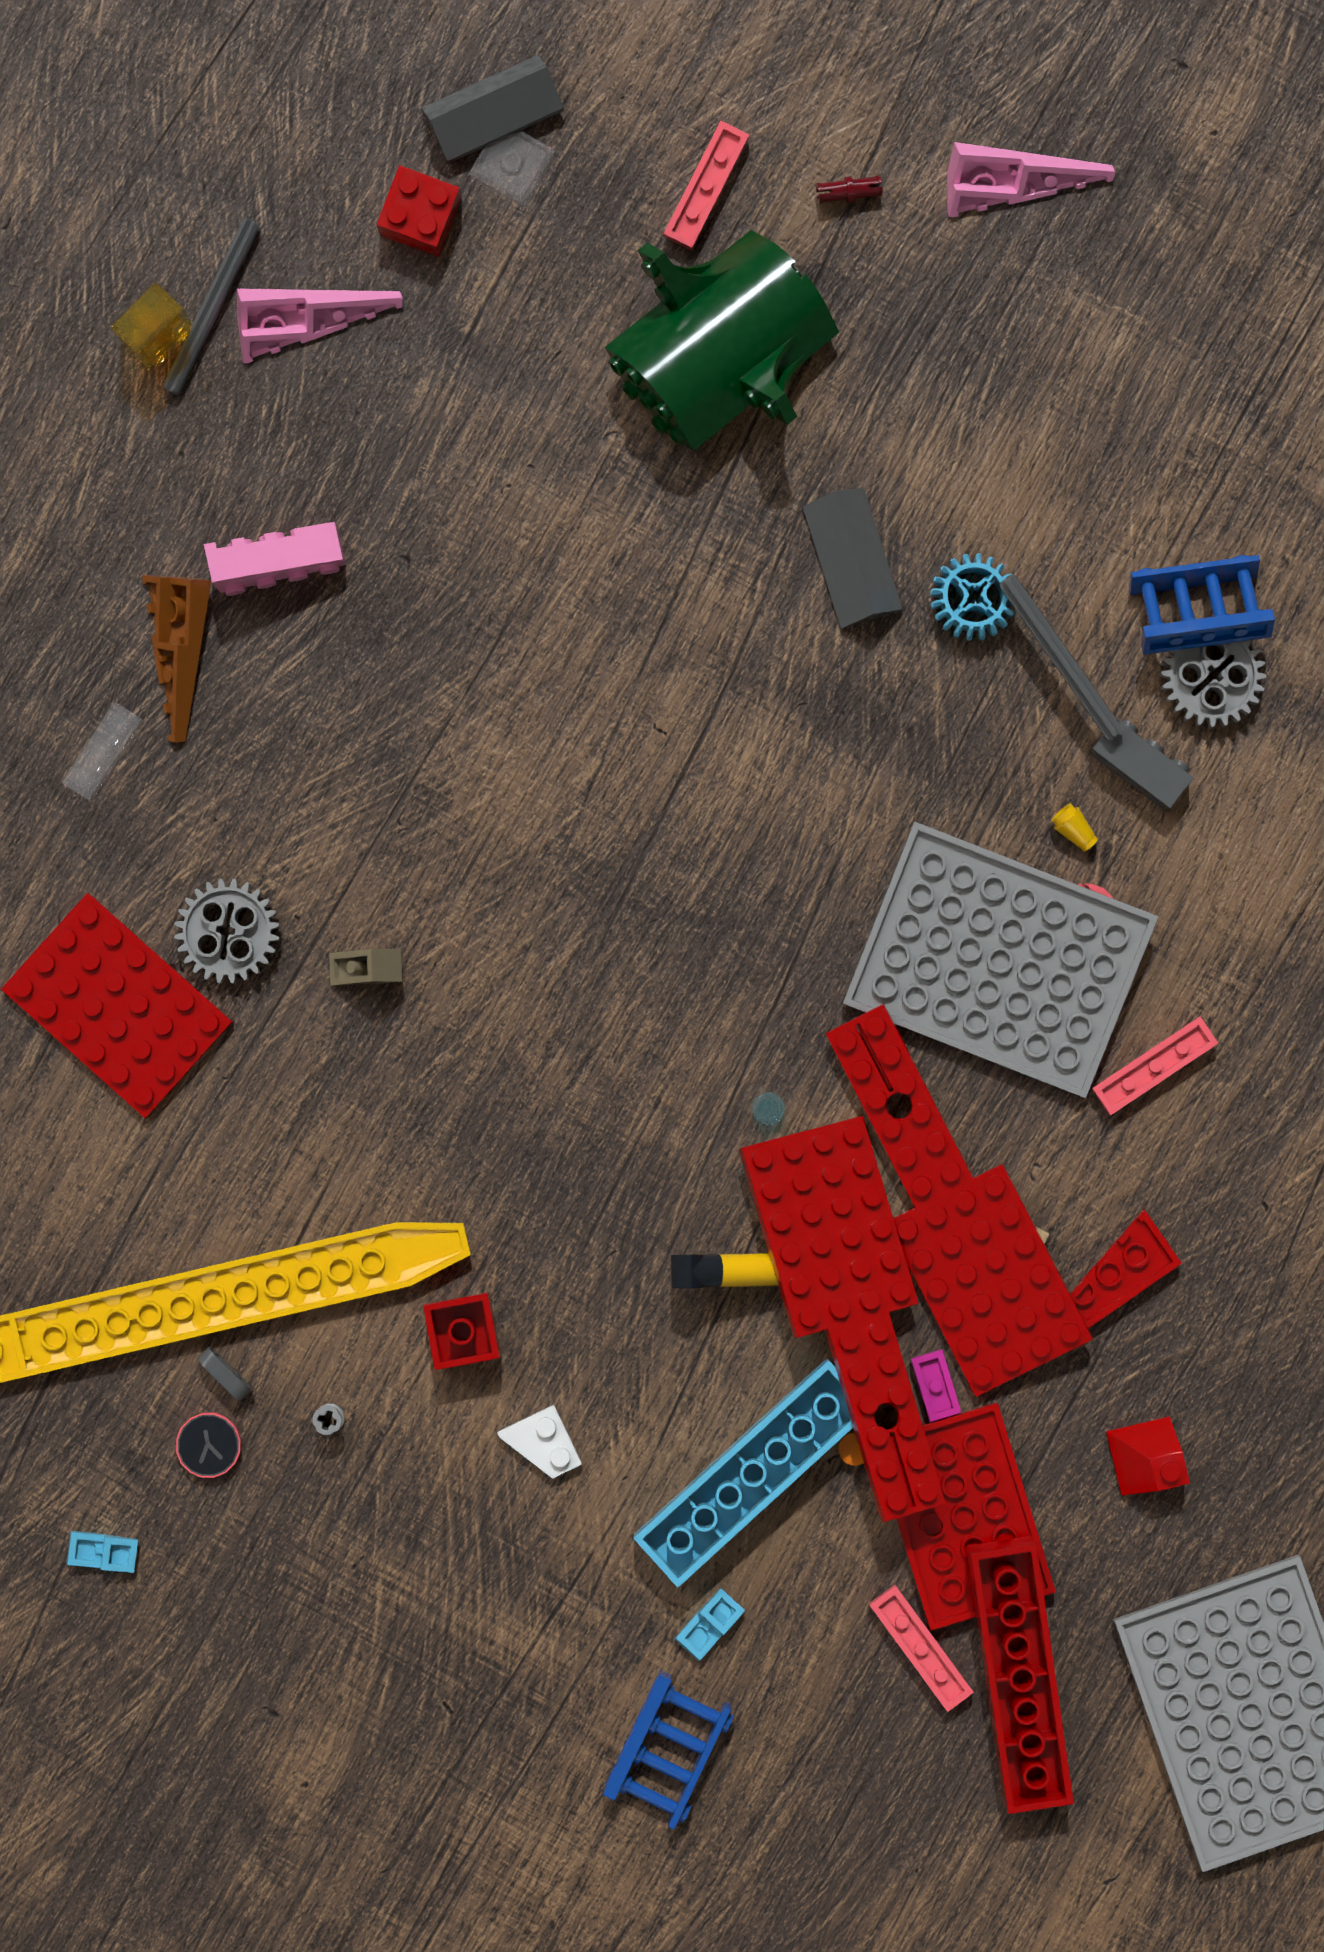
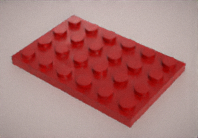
[1,893,233,1119]
[890,1402,1056,1630]

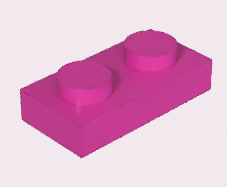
[910,1349,962,1422]

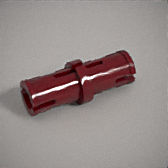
[816,175,883,204]

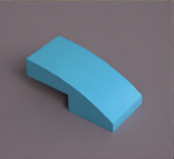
[66,1531,138,1573]
[674,1588,745,1661]

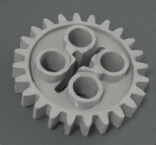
[1159,640,1266,729]
[174,879,281,984]

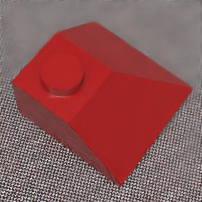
[1106,1416,1190,1495]

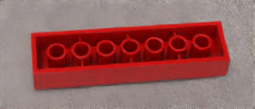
[966,1536,1074,1814]

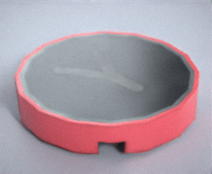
[176,1412,242,1478]

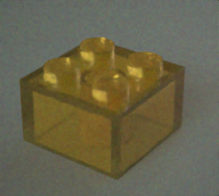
[110,282,192,370]

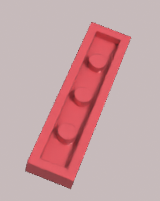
[663,121,749,251]
[1091,1016,1218,1115]
[869,1584,974,1712]

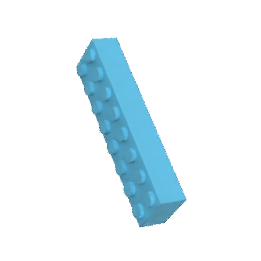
[633,1358,853,1588]

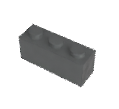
[1089,718,1194,812]

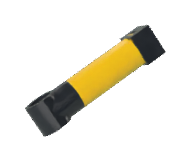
[671,1253,778,1289]

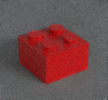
[376,165,462,257]
[423,1292,501,1370]

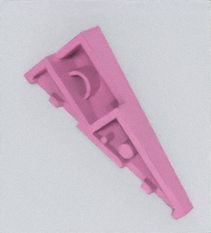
[947,142,1115,217]
[237,289,403,363]

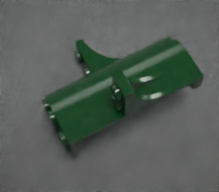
[605,230,840,451]

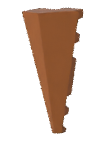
[142,575,211,742]

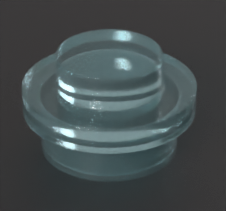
[752,1092,785,1125]

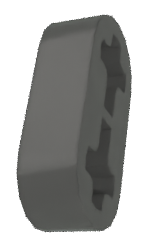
[197,1347,253,1402]

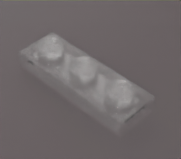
[62,702,143,801]

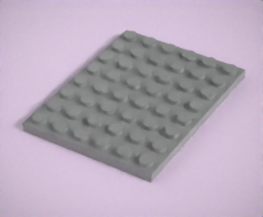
[843,821,1159,1098]
[1113,1555,1324,1872]

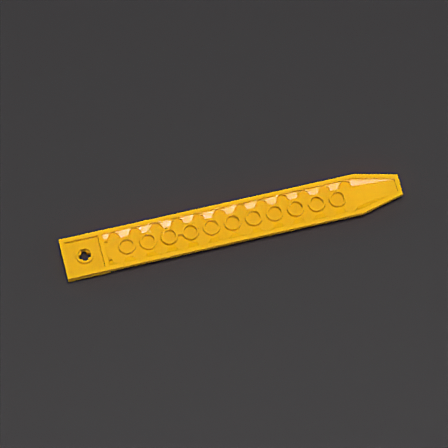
[0,1222,471,1383]

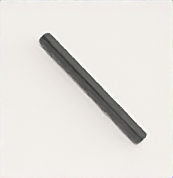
[163,218,259,395]
[999,574,1124,741]

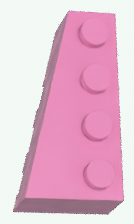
[204,522,346,596]

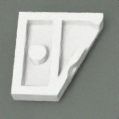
[497,1405,582,1479]

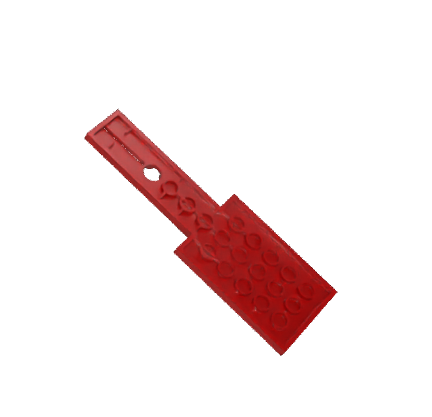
[825,1004,1093,1397]
[739,1116,946,1523]

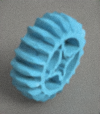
[930,553,1014,641]

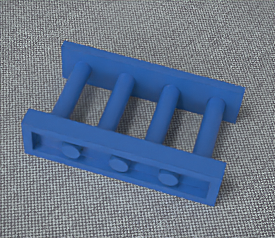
[1129,555,1275,655]
[603,1670,734,1829]

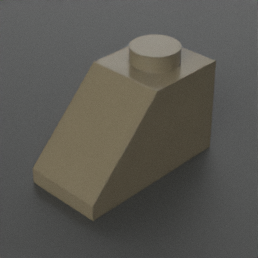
[329,949,402,986]

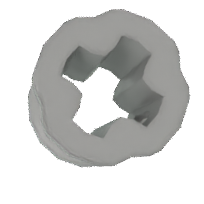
[312,1403,345,1435]

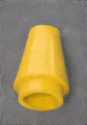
[1051,803,1098,852]

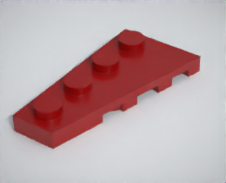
[1070,1209,1182,1328]

